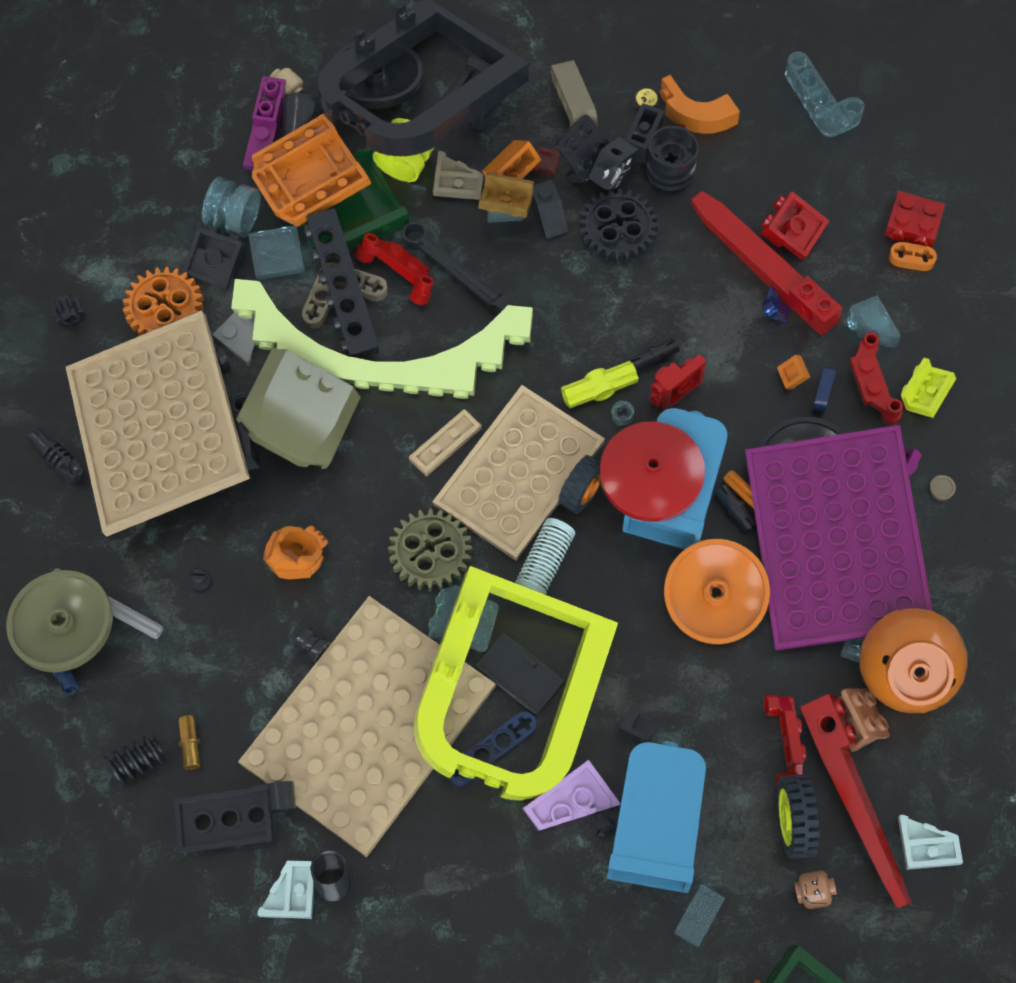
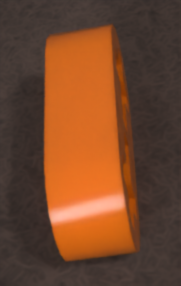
[889,242,937,271]

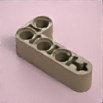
[550,60,598,127]

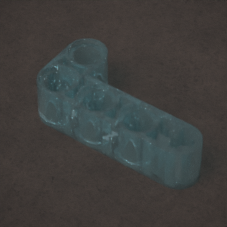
[785,51,865,137]

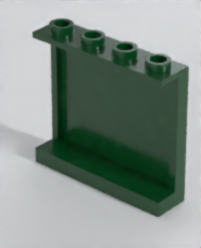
[301,148,409,263]

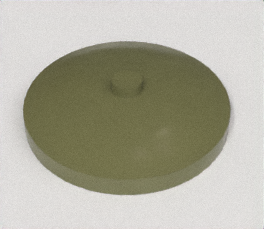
[6,570,113,672]

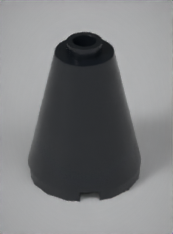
[282,93,323,137]

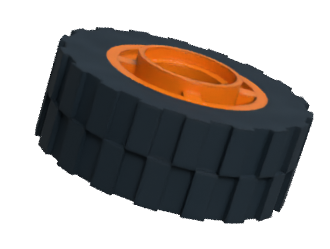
[558,455,601,514]

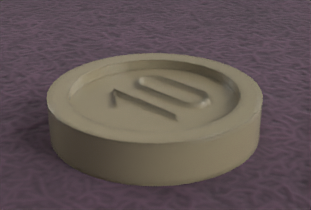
[929,475,956,501]

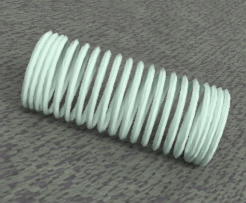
[515,518,575,595]

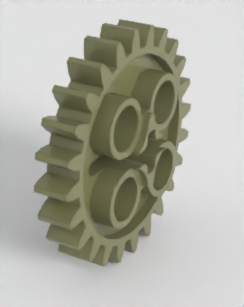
[388,508,472,592]

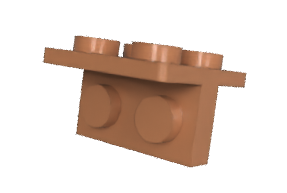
[838,689,890,752]

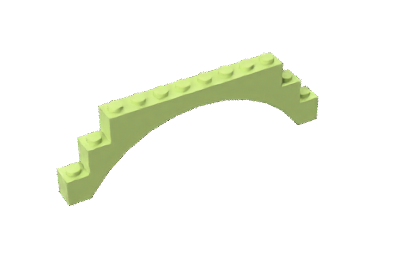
[231,279,533,399]

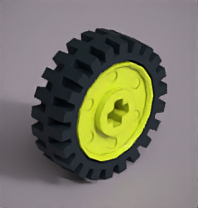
[776,775,819,858]

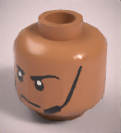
[794,870,837,909]

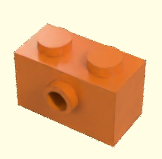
[482,140,541,179]

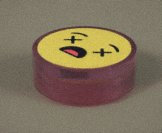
[634,88,658,110]

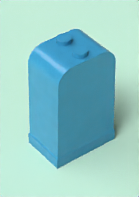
[623,408,728,550]
[607,741,706,893]

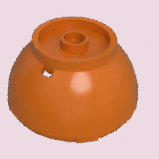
[860,608,968,713]

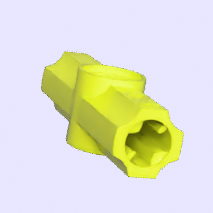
[561,361,639,409]

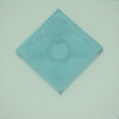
[248,225,305,280]

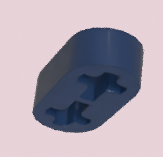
[812,366,836,413]

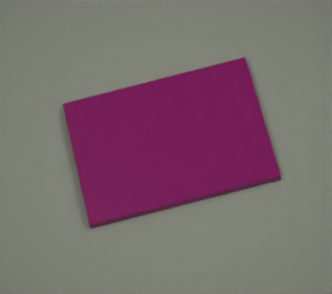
[745,425,933,651]

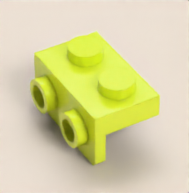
[901,358,956,418]

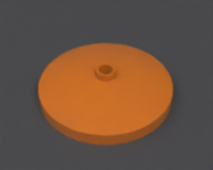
[664,539,770,645]

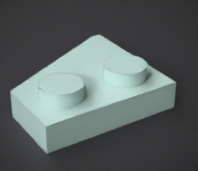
[898,815,963,870]
[258,861,314,919]

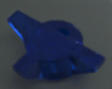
[762,287,791,323]

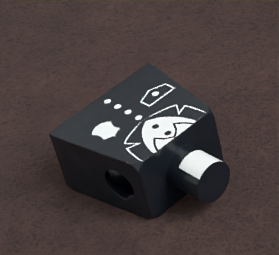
[589,136,640,191]

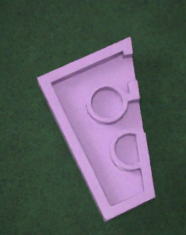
[523,760,620,831]

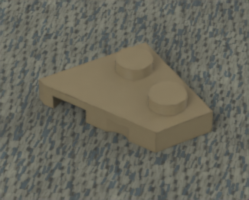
[433,151,484,200]

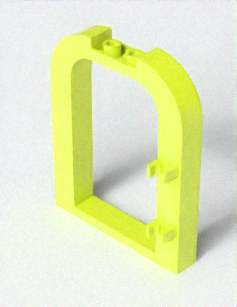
[414,566,618,800]

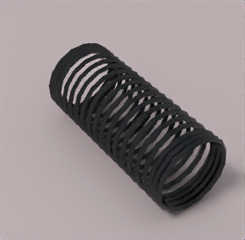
[310,850,351,902]

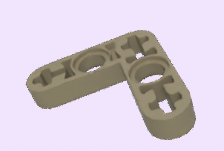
[302,262,388,329]

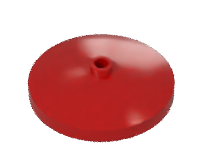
[600,422,705,522]

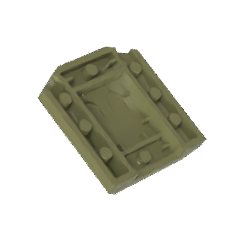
[236,348,361,469]

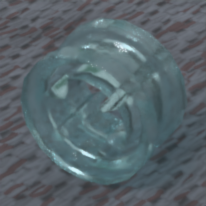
[611,401,634,426]

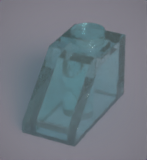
[847,295,901,349]

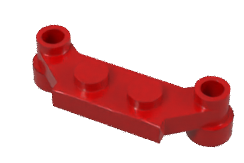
[355,233,434,305]
[849,332,903,425]
[764,694,806,792]

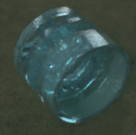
[202,176,261,238]

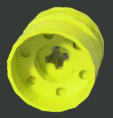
[373,118,434,182]

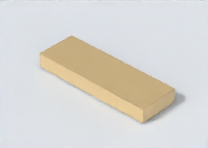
[409,409,482,477]

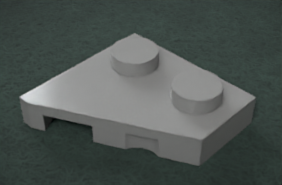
[212,312,257,366]

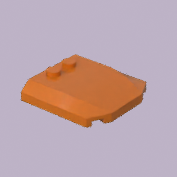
[252,114,371,227]

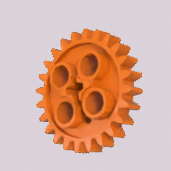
[123,267,204,336]

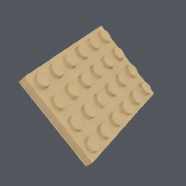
[433,385,605,561]

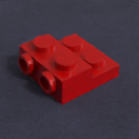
[760,191,829,260]
[884,191,945,248]
[649,354,706,411]

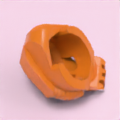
[263,526,328,579]

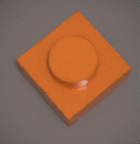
[777,355,810,390]

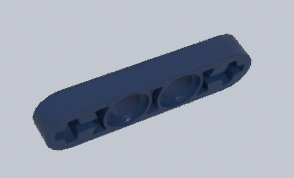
[449,712,536,786]

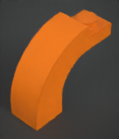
[660,75,740,134]

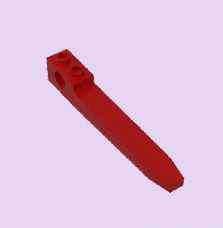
[691,191,843,337]
[800,694,912,908]

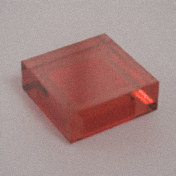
[532,146,561,176]

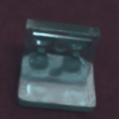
[428,585,499,652]

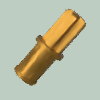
[178,715,201,770]

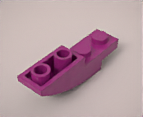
[243,76,286,170]

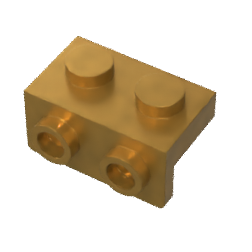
[478,173,534,218]

